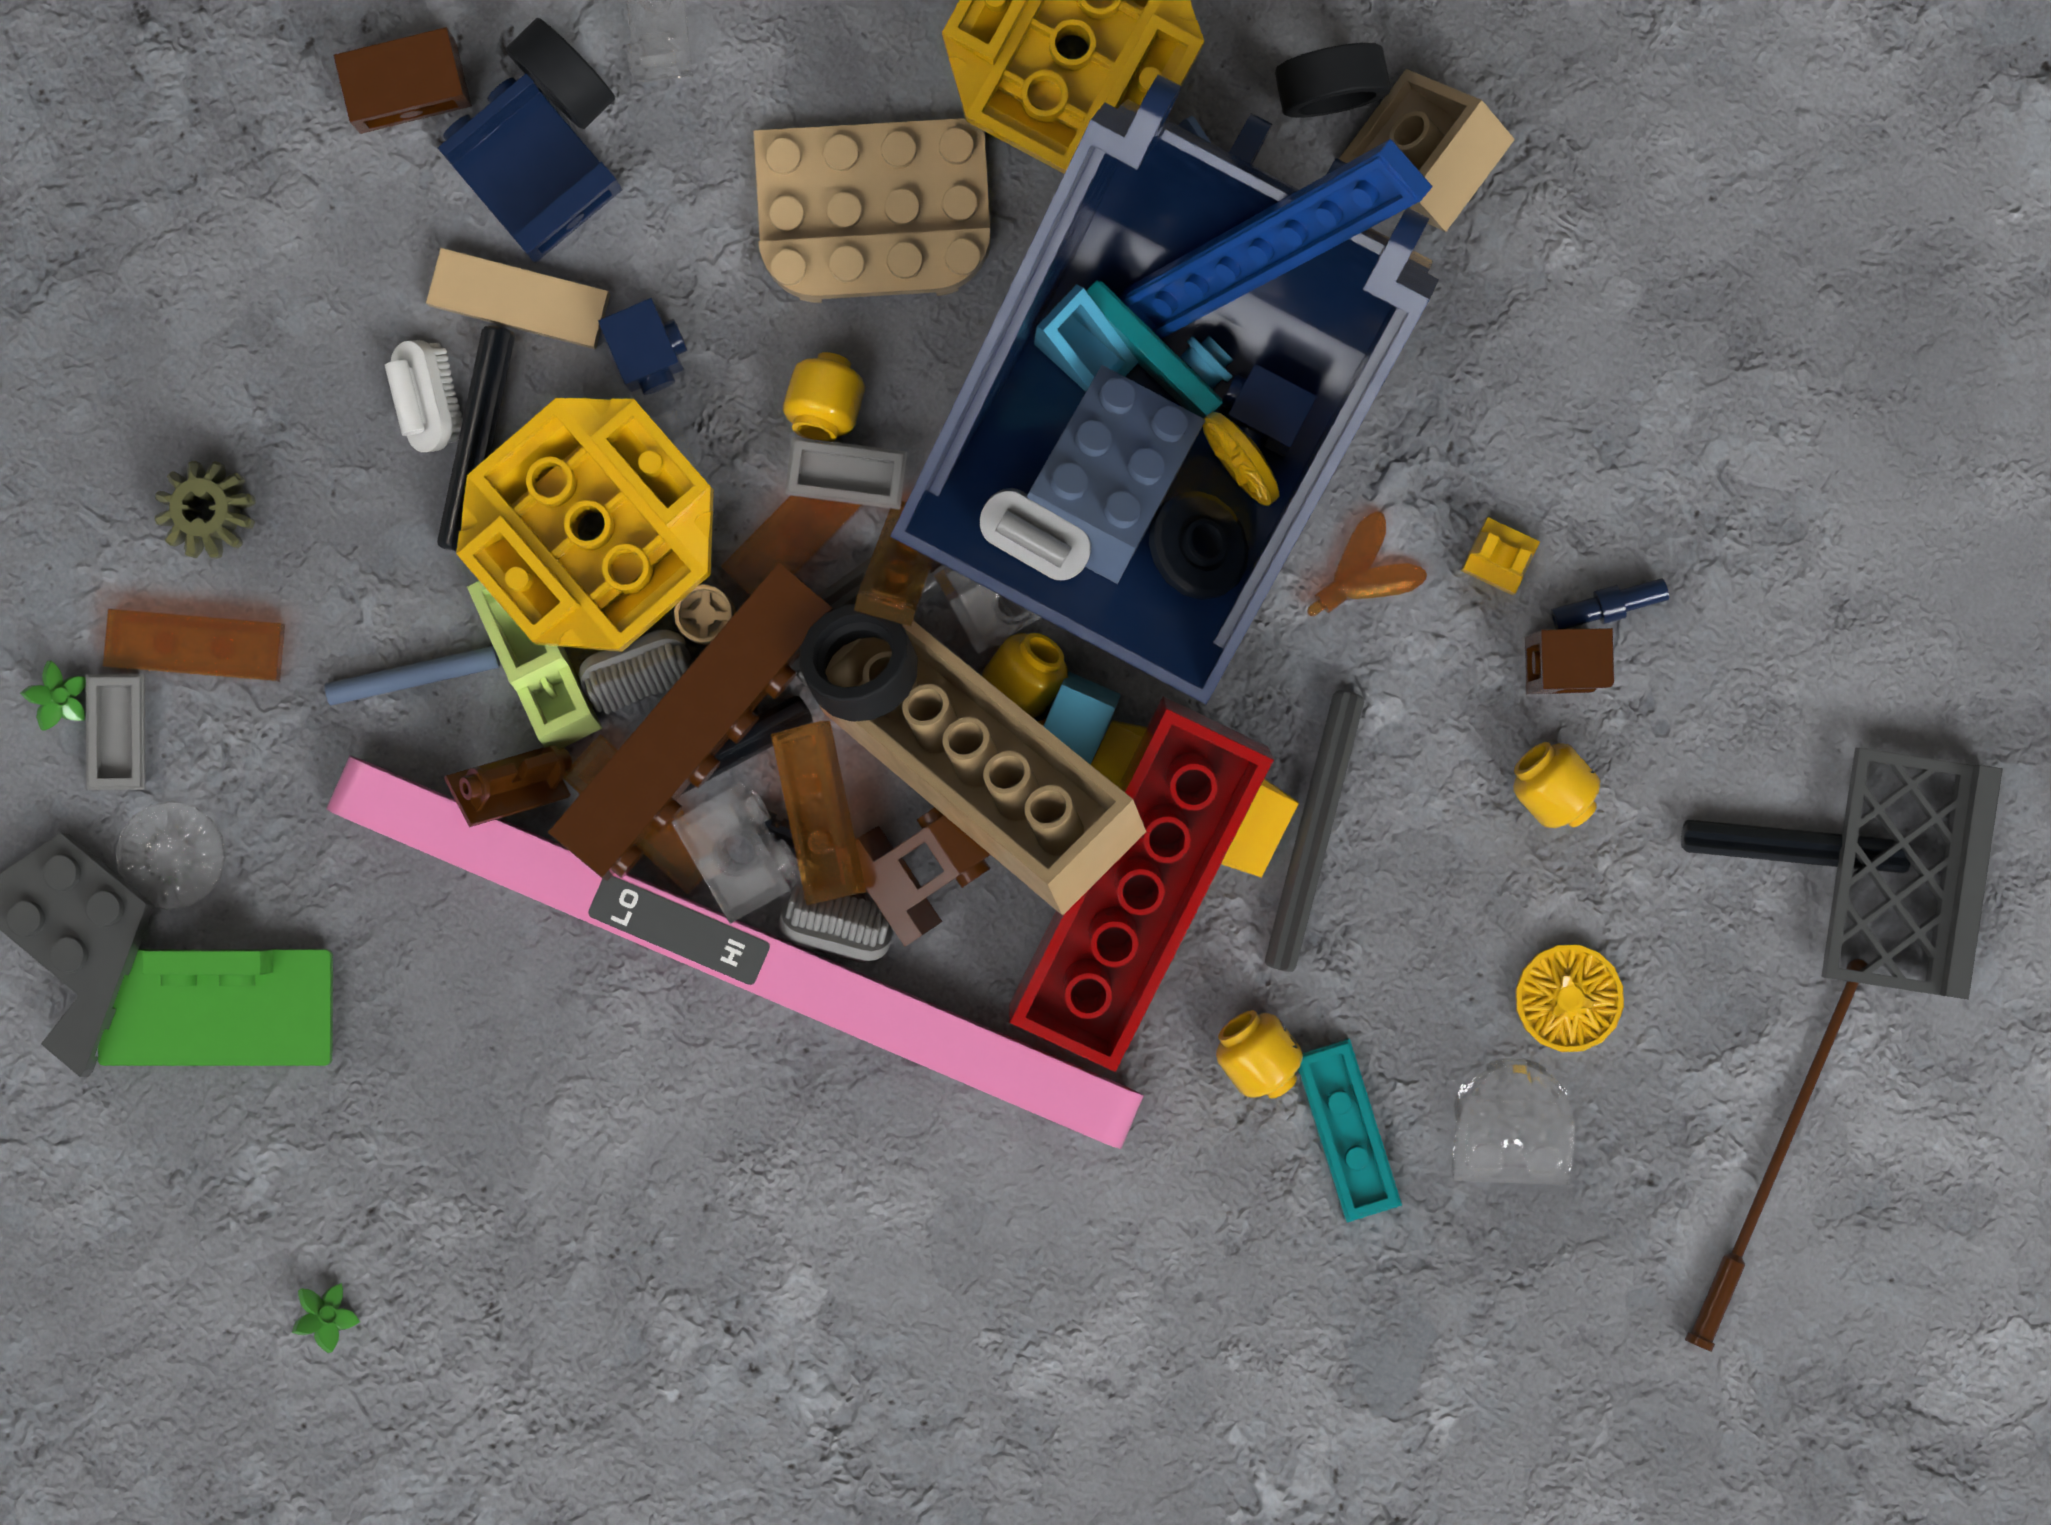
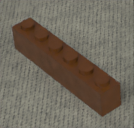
[548,563,833,881]

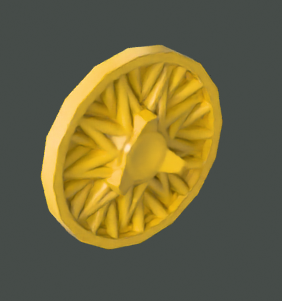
[1203,411,1280,506]
[1515,944,1624,1052]

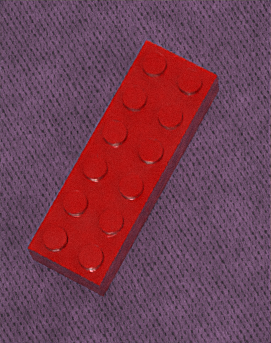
[1009,696,1274,1072]

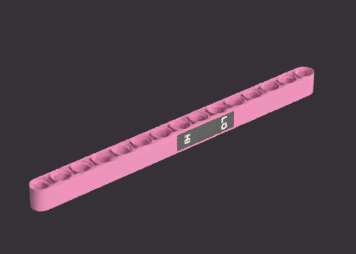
[327,755,1144,1149]

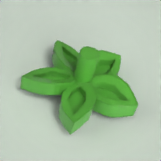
[20,661,86,731]
[292,1283,360,1353]

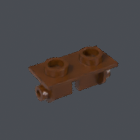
[444,745,572,828]

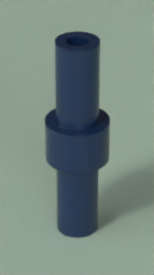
[1551,578,1669,630]

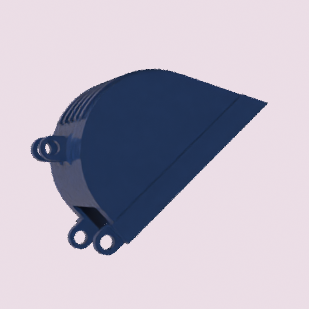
[890,74,1439,705]

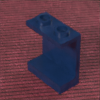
[437,73,623,263]

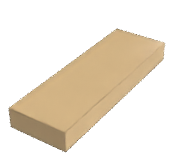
[426,248,610,349]

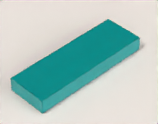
[1086,281,1222,427]
[1298,1038,1402,1223]

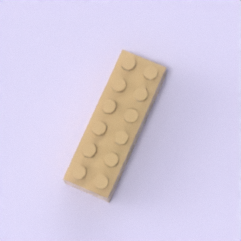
[819,600,1146,916]

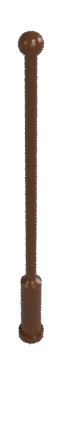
[1685,959,1868,1352]

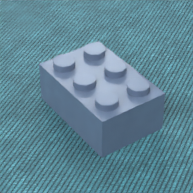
[1027,365,1205,584]

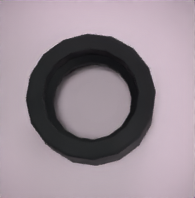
[506,18,615,129]
[1275,42,1391,118]
[799,603,918,722]

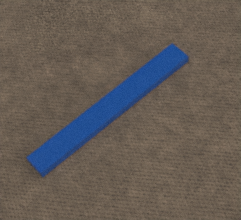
[1118,139,1433,339]

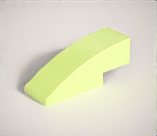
[467,581,602,749]

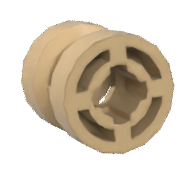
[674,584,736,646]

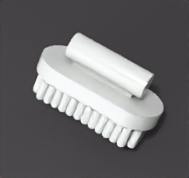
[385,340,463,452]

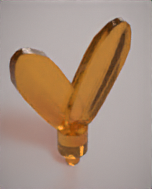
[1307,512,1427,617]

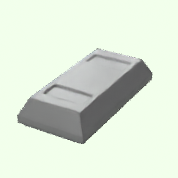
[785,437,908,510]
[86,674,145,790]

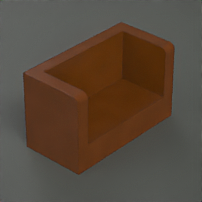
[333,27,472,134]
[1525,628,1614,695]

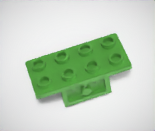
[98,949,333,1066]

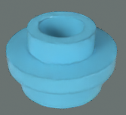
[1180,335,1233,389]

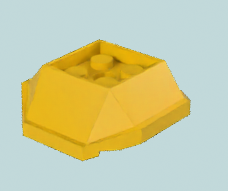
[942,0,1204,174]
[456,398,714,652]

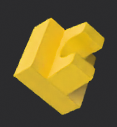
[1460,517,1540,595]

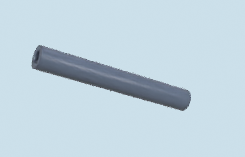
[325,646,500,706]

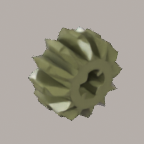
[154,461,256,559]

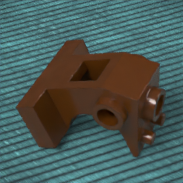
[840,807,991,947]

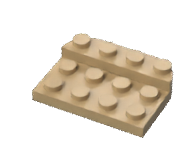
[753,118,991,303]

